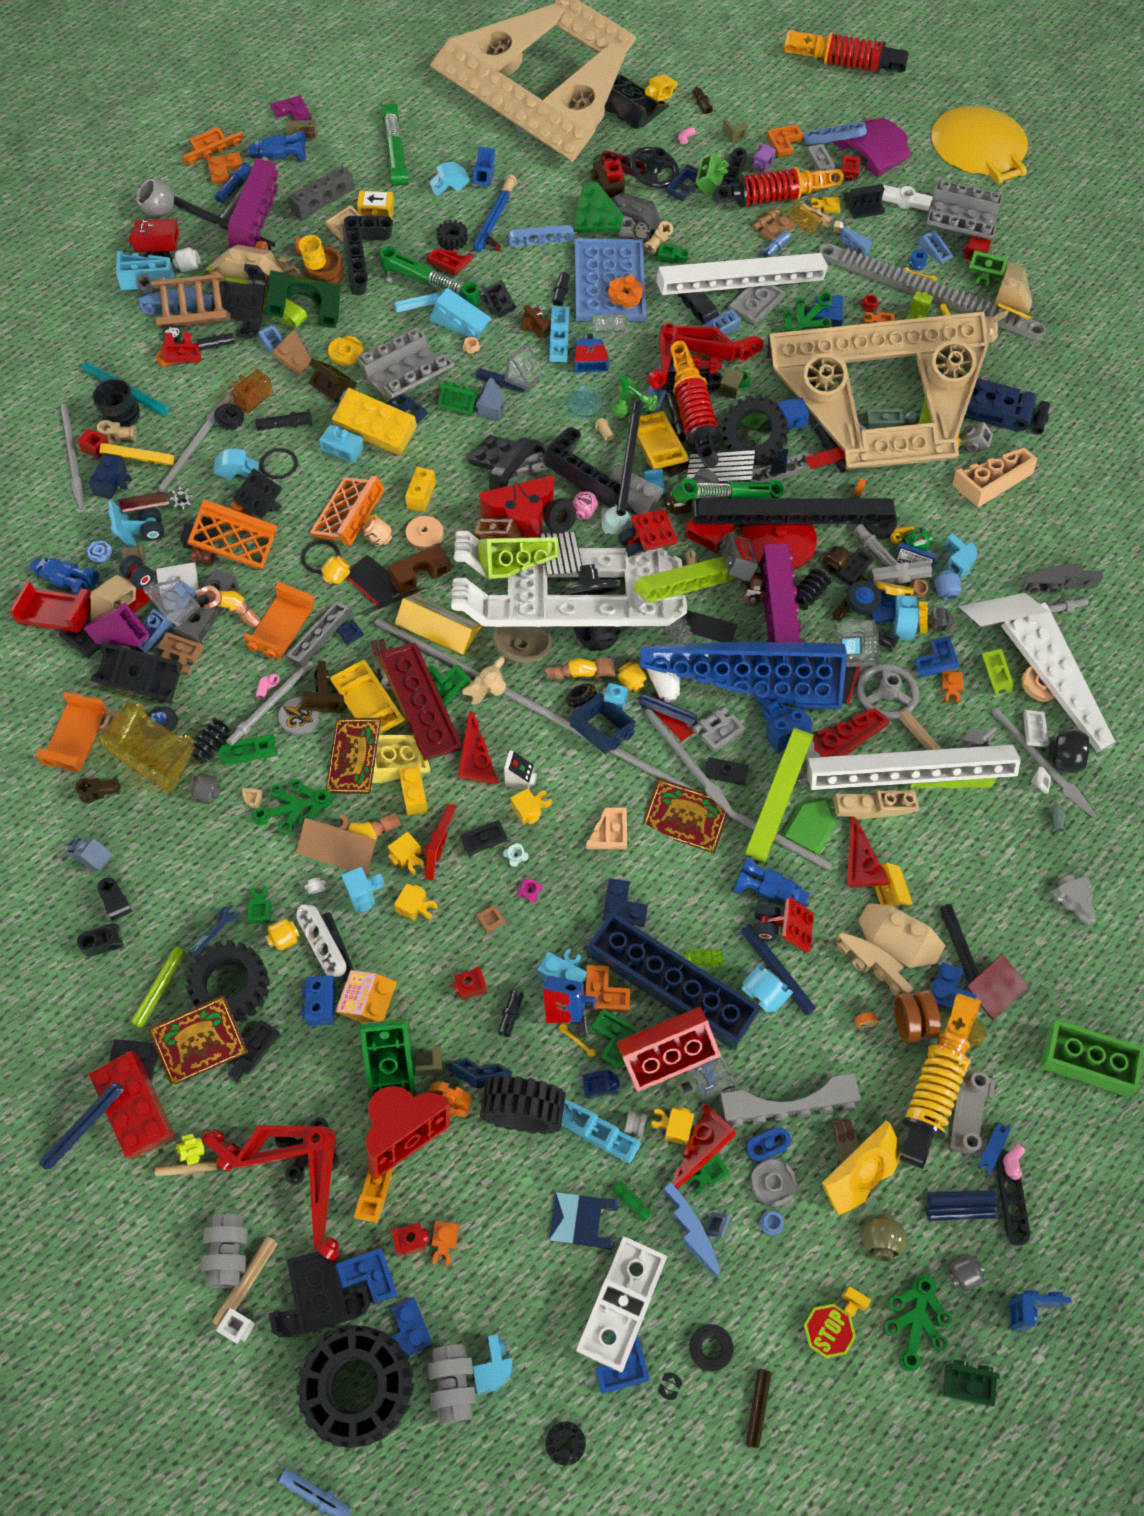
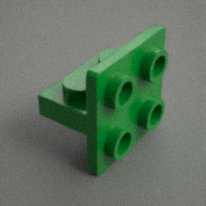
[437,381,481,416]

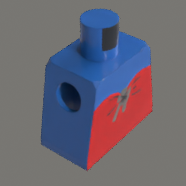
[575,333,609,373]
[543,976,596,1024]

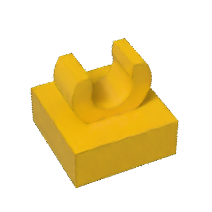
[841,1286,871,1318]

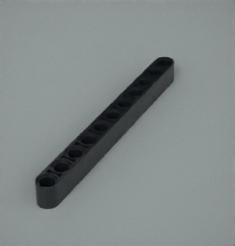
[691,498,897,524]

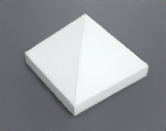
[1031,767,1051,794]

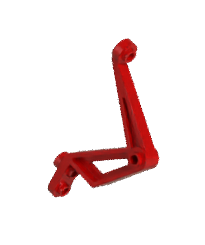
[647,323,764,389]
[202,1125,341,1261]

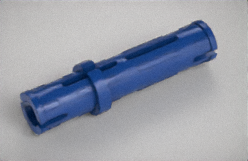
[215,162,252,203]

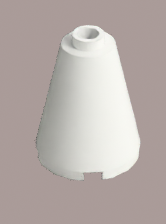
[646,669,680,703]

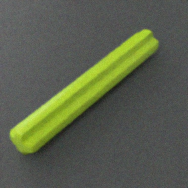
[131,947,186,1028]

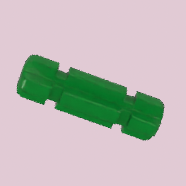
[612,1181,652,1222]

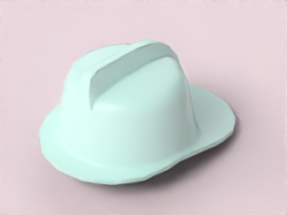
[601,505,632,535]

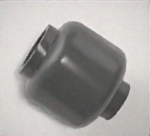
[188,773,221,803]
[948,1254,986,1291]

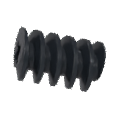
[795,569,832,610]
[186,718,230,763]

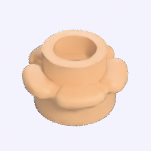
[463,337,480,354]

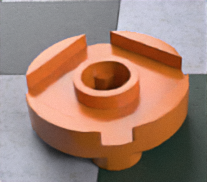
[608,275,643,308]
[427,1082,472,1117]

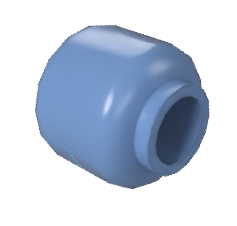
[934,570,962,600]

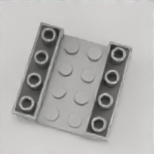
[925,179,1003,241]
[356,327,454,402]

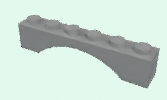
[719,1073,861,1128]

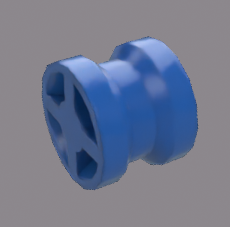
[909,249,928,270]

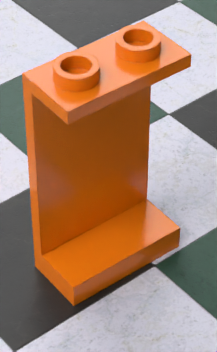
[243,581,315,659]
[35,692,107,773]

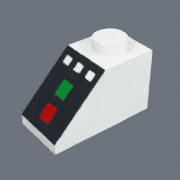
[504,750,537,790]

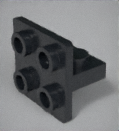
[843,184,885,219]
[233,469,282,519]

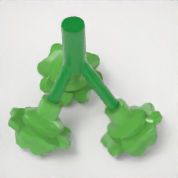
[611,372,659,418]

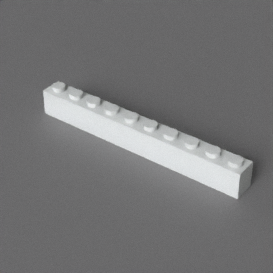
[656,253,828,295]
[806,745,1021,790]

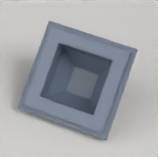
[705,1212,730,1239]

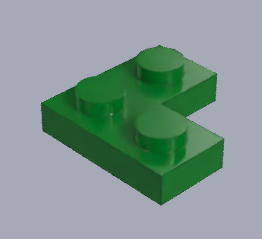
[428,664,472,707]
[592,1009,642,1071]

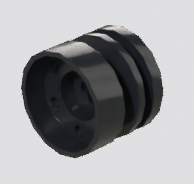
[92,379,140,427]

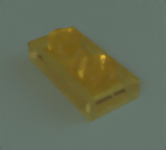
[786,201,823,235]

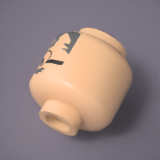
[363,518,392,546]

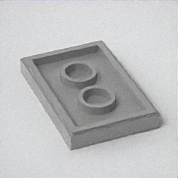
[727,285,786,326]

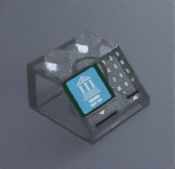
[832,620,879,667]

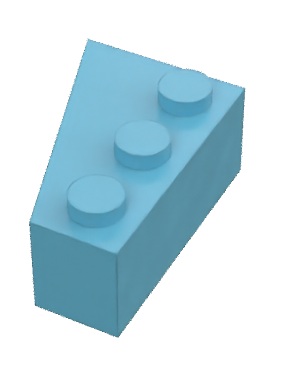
[116,251,174,290]
[429,288,491,340]

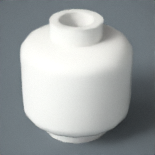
[173,247,201,273]

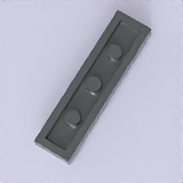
[286,601,352,667]

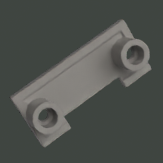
[949,1071,996,1158]

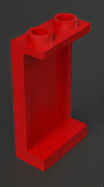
[9,582,91,633]

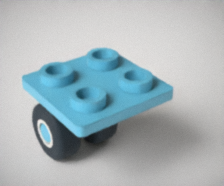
[108,501,165,547]

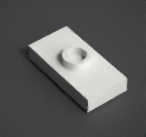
[1023,710,1049,747]

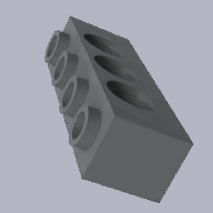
[289,165,355,220]
[174,568,239,644]

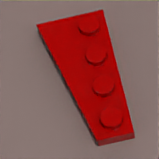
[812,708,890,757]

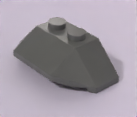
[610,192,662,234]

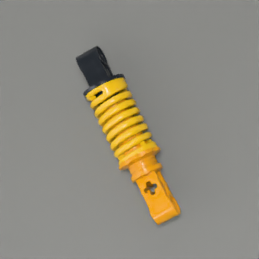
[899,993,981,1169]

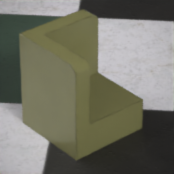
[722,119,748,143]
[719,368,744,399]
[415,1047,443,1076]

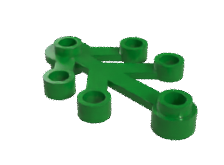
[783,292,832,332]
[252,779,333,835]
[883,1274,952,1372]

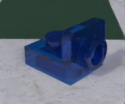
[583,1070,620,1099]

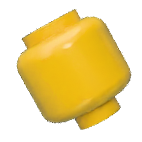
[321,555,350,585]
[617,662,647,693]
[265,918,300,951]

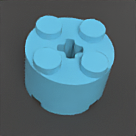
[741,963,793,1013]

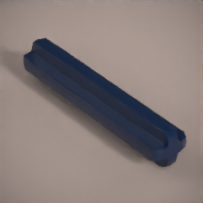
[476,368,527,393]
[640,694,697,725]
[927,1190,998,1207]
[926,1204,997,1221]

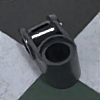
[97,877,133,922]
[77,923,124,957]

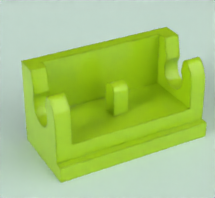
[982,649,1013,695]

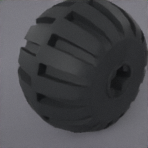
[573,626,620,651]

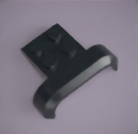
[212,264,266,339]
[468,435,545,490]
[269,1251,370,1338]

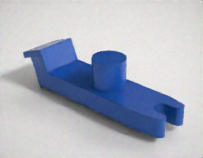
[978,1123,1010,1174]

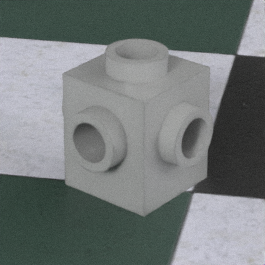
[961,422,993,452]

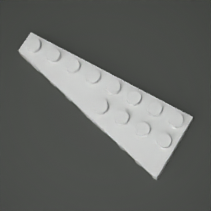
[1001,602,1115,753]

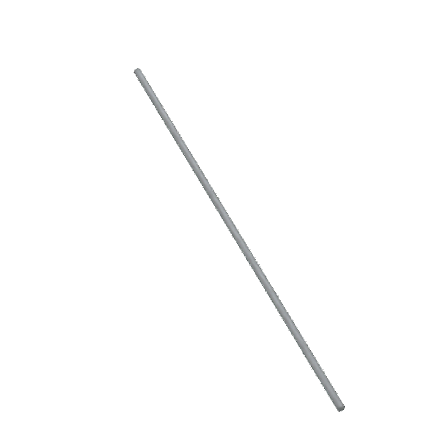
[375,618,833,871]

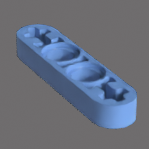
[803,122,867,145]
[508,225,575,247]

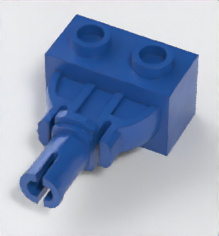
[755,695,812,753]

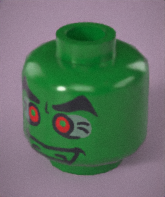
[903,527,933,551]

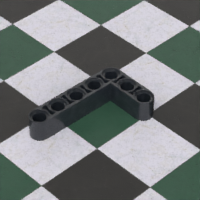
[343,216,393,295]
[543,427,620,508]

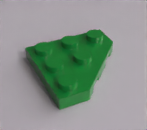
[572,183,623,233]

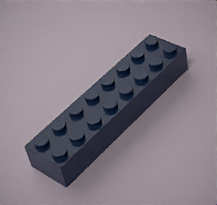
[587,912,761,1051]

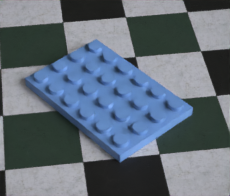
[575,239,646,321]

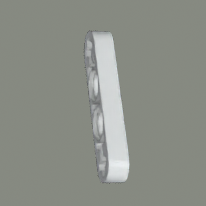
[296,905,346,977]

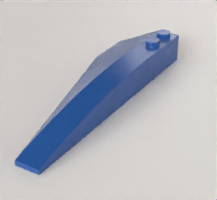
[641,642,847,709]

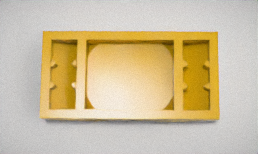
[629,411,689,470]
[329,659,404,734]
[822,1120,902,1215]

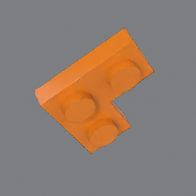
[766,124,803,157]
[207,152,242,185]
[585,965,630,1012]

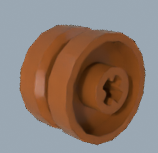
[303,246,344,285]
[894,989,941,1044]

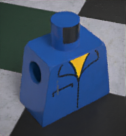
[804,295,843,328]

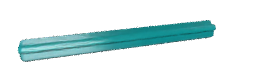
[81,361,170,416]

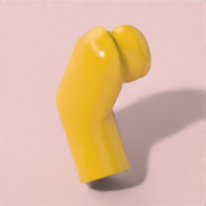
[890,526,915,544]

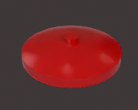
[741,524,817,570]

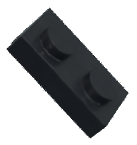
[480,279,517,318]

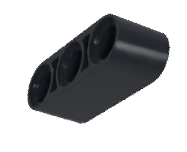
[677,291,719,325]

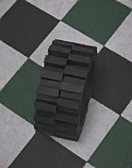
[721,395,789,465]
[185,940,270,1022]
[480,1076,566,1134]

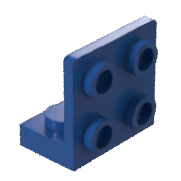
[1009,1290,1072,1331]

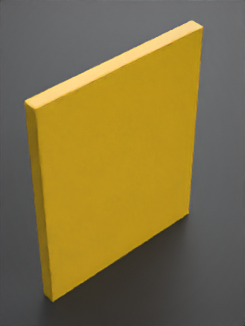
[998,303,1032,319]

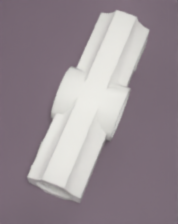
[882,185,933,211]

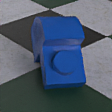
[473,146,495,186]

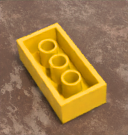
[332,388,417,456]

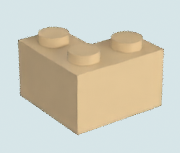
[90,575,136,621]

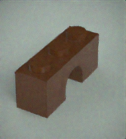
[388,545,451,594]

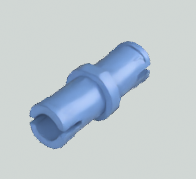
[761,230,791,258]

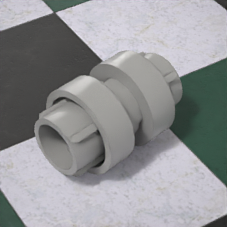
[201,1214,248,1289]
[427,1344,477,1424]

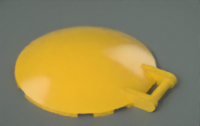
[931,106,1028,185]

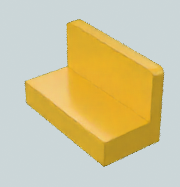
[874,863,913,908]

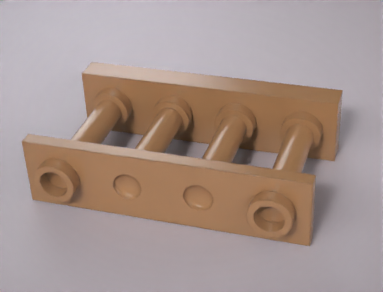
[151,272,231,328]

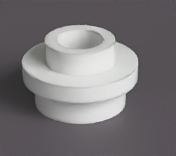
[304,877,326,894]

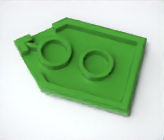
[781,797,837,855]

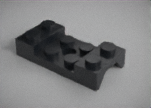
[90,642,183,703]

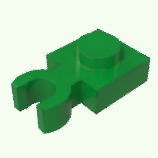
[657,243,689,263]
[247,886,271,924]
[688,1154,731,1194]

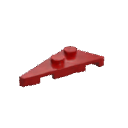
[458,711,498,784]
[424,804,456,881]
[847,817,890,888]
[672,1104,737,1190]

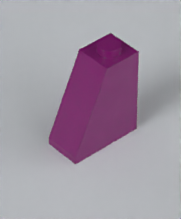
[84,603,150,646]

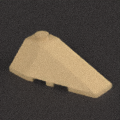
[995,263,1032,314]

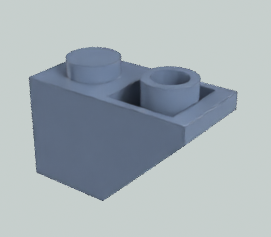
[476,378,505,421]
[64,837,113,871]

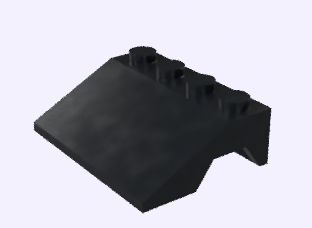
[593,74,669,129]

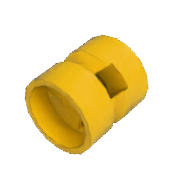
[299,235,326,270]

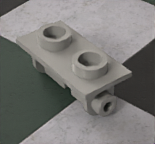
[511,452,546,479]

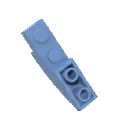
[139,288,213,314]
[137,580,196,652]

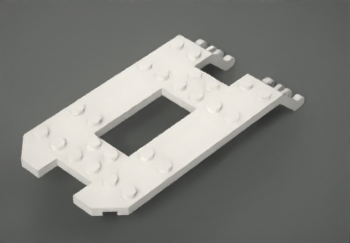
[451,531,687,627]

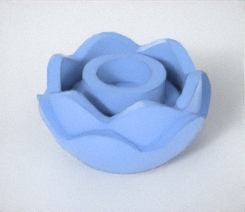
[88,541,112,563]

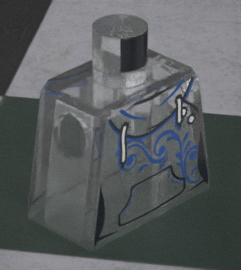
[679,1048,738,1102]

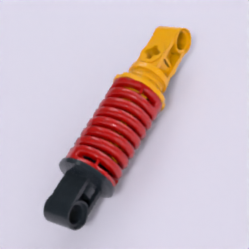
[783,30,909,74]
[712,167,844,208]
[671,341,721,468]

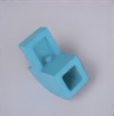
[429,162,470,195]
[213,449,259,480]
[943,533,977,579]
[893,595,919,641]
[473,1334,513,1394]

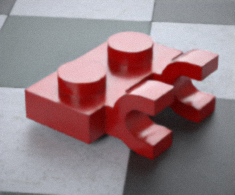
[161,333,201,363]
[691,355,722,374]

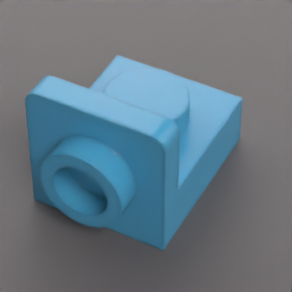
[643,469,666,497]

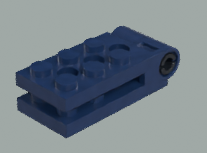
[957,374,1036,432]

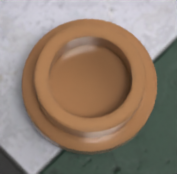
[909,579,928,598]

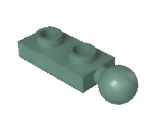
[866,409,919,428]

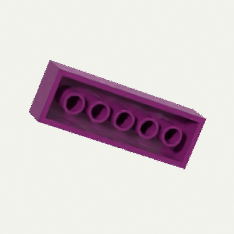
[228,158,279,249]
[759,544,803,643]

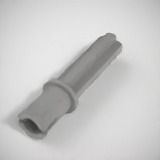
[853,524,898,566]

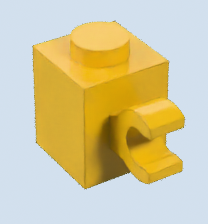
[510,788,552,825]
[388,831,425,875]
[394,883,438,921]
[651,1107,694,1145]

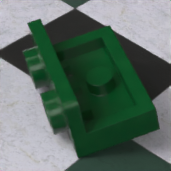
[943,1360,1000,1407]

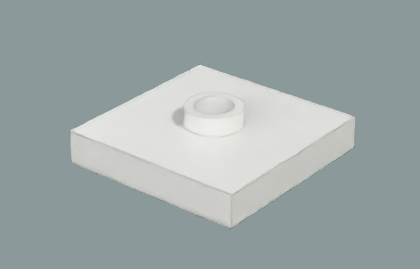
[156,562,199,604]

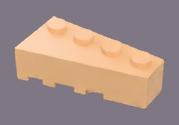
[953,448,1037,507]

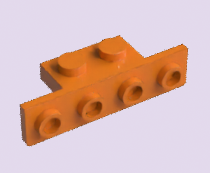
[183,127,244,165]

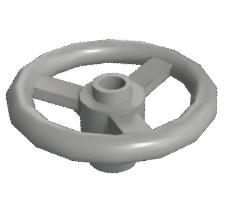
[856,664,920,720]

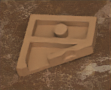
[272,330,311,375]

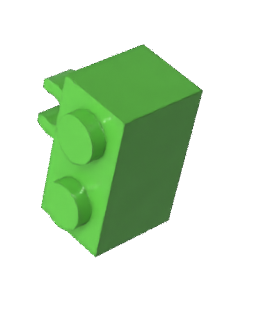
[695,152,729,195]
[968,251,1008,288]

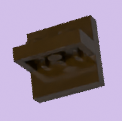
[309,358,357,402]

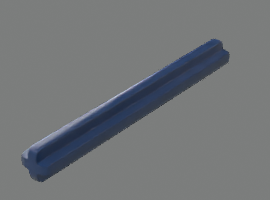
[741,924,816,1015]
[40,1082,124,1170]

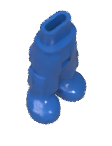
[249,131,306,162]
[30,557,99,595]
[733,856,810,907]

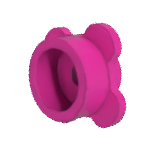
[518,879,542,902]

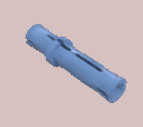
[278,1468,353,1516]

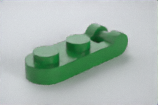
[218,735,278,765]

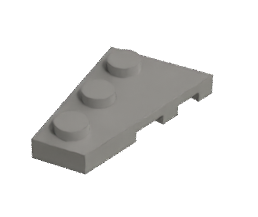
[610,465,664,514]

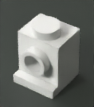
[216,1308,255,1344]

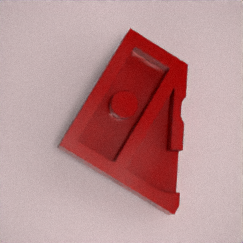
[426,248,473,276]

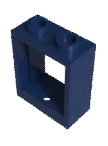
[570,693,636,755]

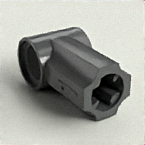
[137,274,160,297]

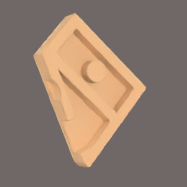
[586,808,627,850]

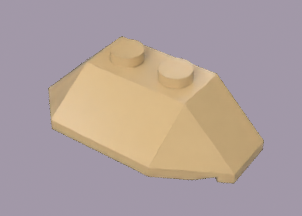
[211,244,283,284]
[858,903,945,969]

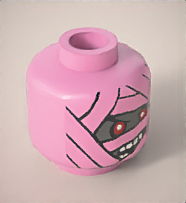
[572,491,598,520]

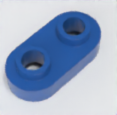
[746,1127,791,1162]

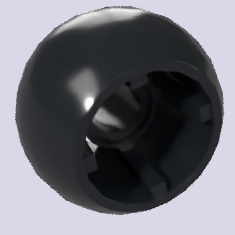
[1049,729,1089,773]

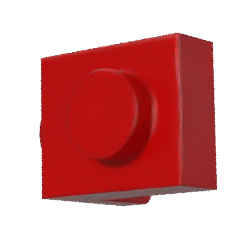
[842,156,860,181]

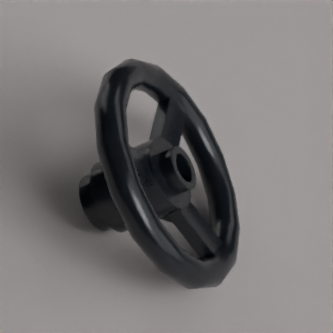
[629,146,679,189]
[560,564,622,595]

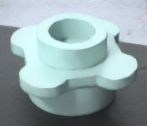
[503,843,528,867]

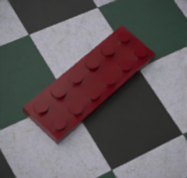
[378,642,463,761]

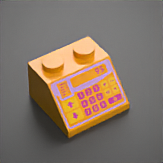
[335,970,397,1023]

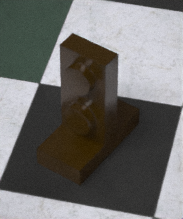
[591,161,625,198]
[299,661,344,713]

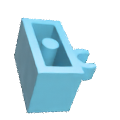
[319,424,364,464]
[341,867,385,912]
[537,949,587,985]

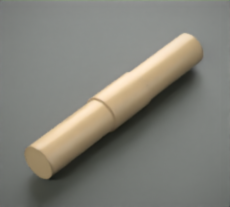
[155,1161,218,1177]

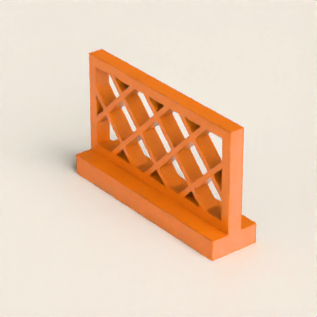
[310,476,385,546]
[187,499,278,570]

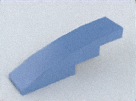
[663,1182,721,1278]

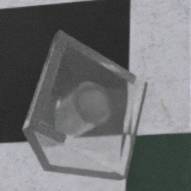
[505,343,546,390]
[143,579,200,626]

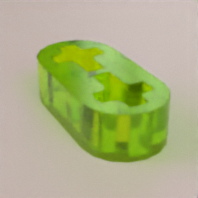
[682,950,724,966]

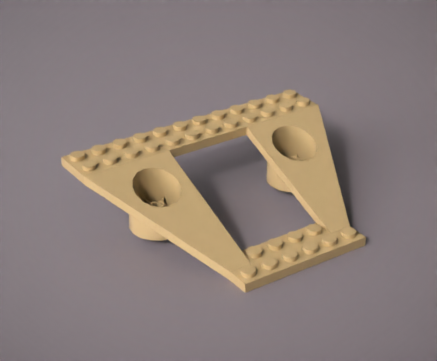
[430,0,636,163]
[769,312,989,470]

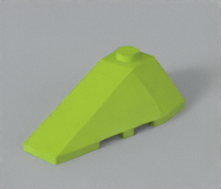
[478,537,559,579]

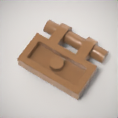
[752,208,796,243]
[155,632,204,675]

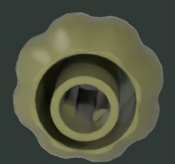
[862,1214,907,1262]

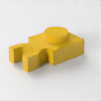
[810,197,840,213]
[917,602,928,634]

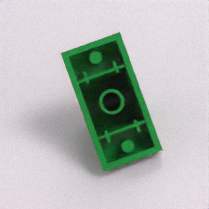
[359,1018,416,1100]

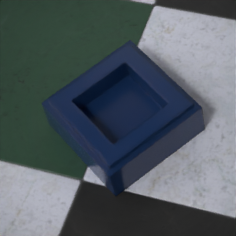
[336,619,364,645]

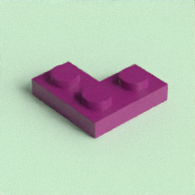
[270,95,312,121]

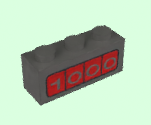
[720,532,758,582]

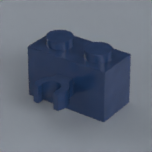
[89,454,132,499]

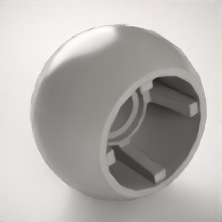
[137,179,174,218]

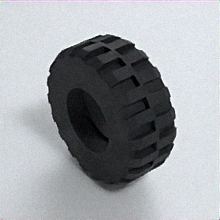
[296,1325,413,1448]

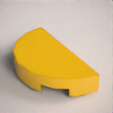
[876,581,915,596]

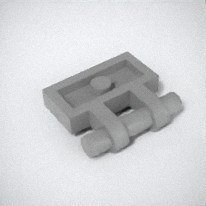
[692,706,746,753]

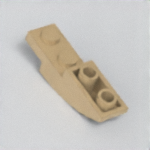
[833,791,919,820]
[835,933,914,996]

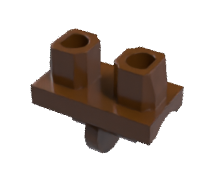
[520,305,551,339]
[741,572,766,606]

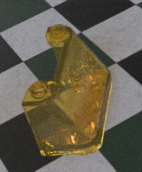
[97,701,196,794]

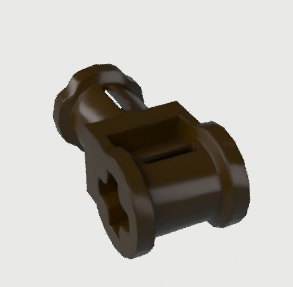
[75,776,121,803]

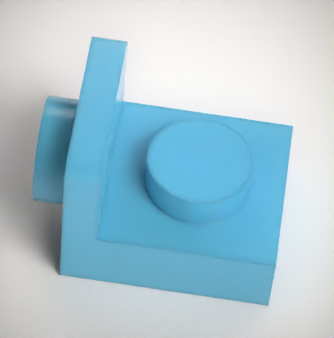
[604,683,628,710]

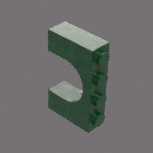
[265,270,340,328]

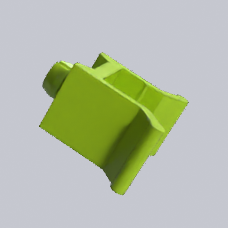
[906,291,934,320]

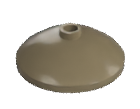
[493,626,552,663]

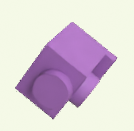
[753,143,776,173]

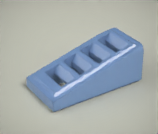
[839,226,872,257]
[918,230,954,264]
[701,309,741,334]
[258,325,284,361]

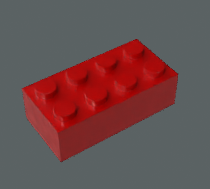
[616,1007,721,1092]
[88,1051,176,1159]

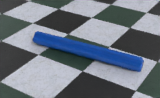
[473,190,509,252]

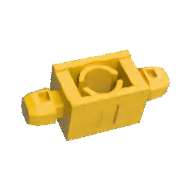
[645,74,678,102]

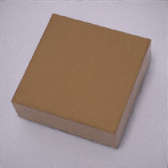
[476,904,506,934]

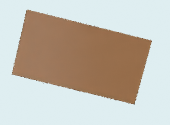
[296,818,376,876]

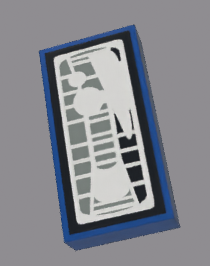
[895,543,937,568]

